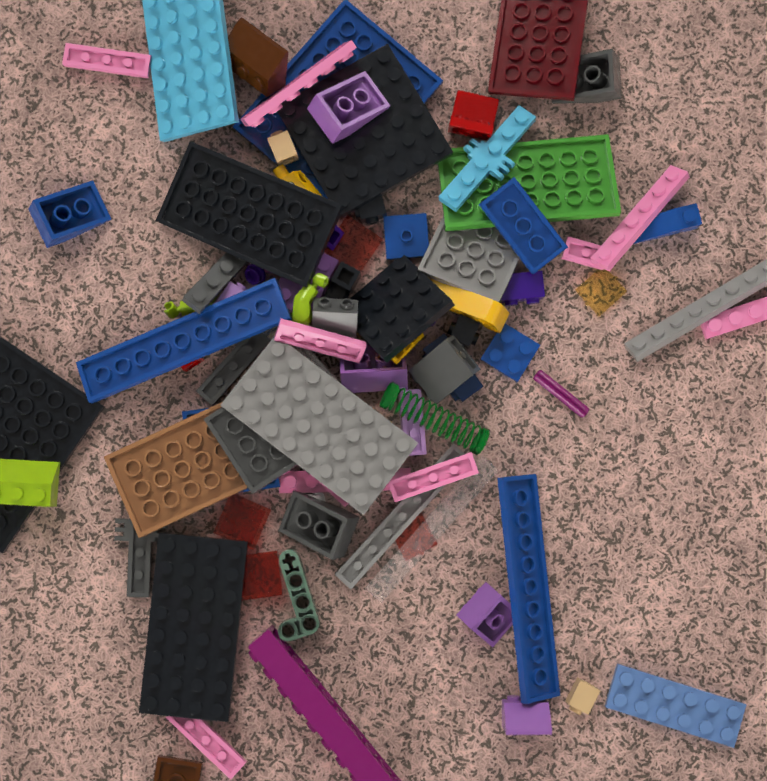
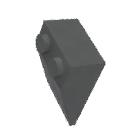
[552,49,622,104]
[278,490,360,560]

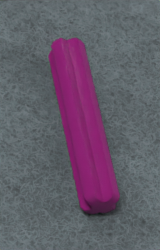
[533,370,589,418]

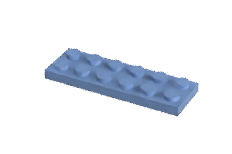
[605,663,746,748]

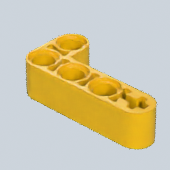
[429,278,509,333]

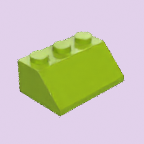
[0,459,60,507]

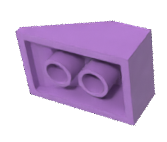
[307,71,390,144]

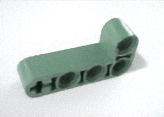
[278,549,320,641]

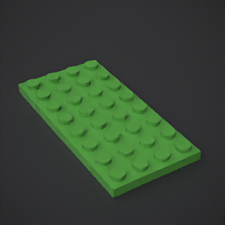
[438,134,621,232]

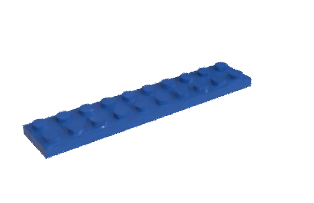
[76,278,292,403]
[497,474,560,704]

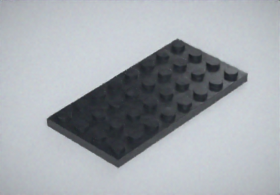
[155,141,344,288]
[139,532,248,722]

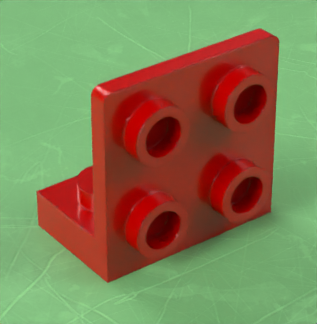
[448,90,499,141]

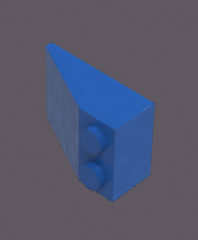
[28,180,111,248]

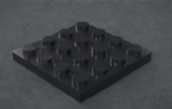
[350,255,455,363]

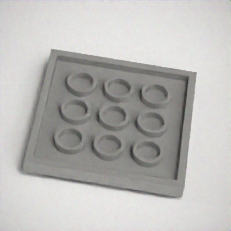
[417,216,520,303]

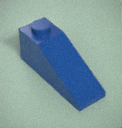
[633,203,702,244]

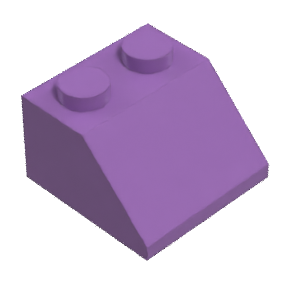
[457,582,513,647]
[502,695,552,735]

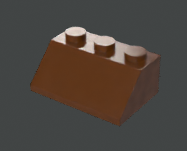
[228,18,289,97]

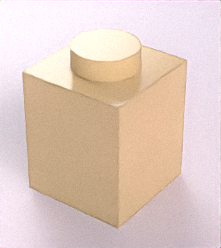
[267,130,299,166]
[565,677,600,715]

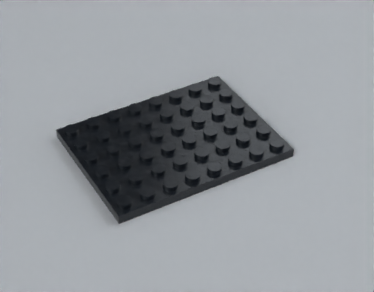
[0,336,105,553]

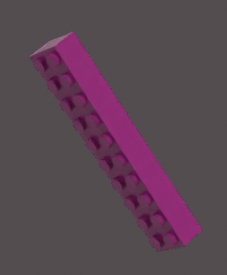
[248,624,401,781]

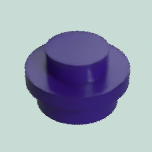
[245,264,266,285]

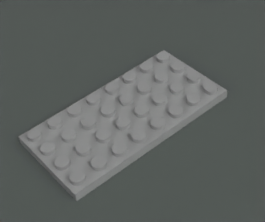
[220,336,418,515]

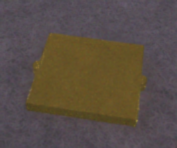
[575,269,627,317]

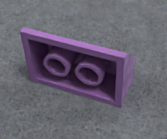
[340,344,408,393]

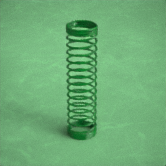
[380,382,490,455]

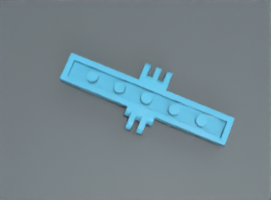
[439,105,536,212]

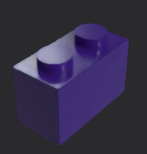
[500,271,545,306]

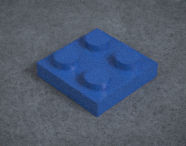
[480,323,540,382]

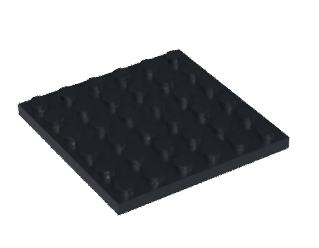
[277,44,453,219]

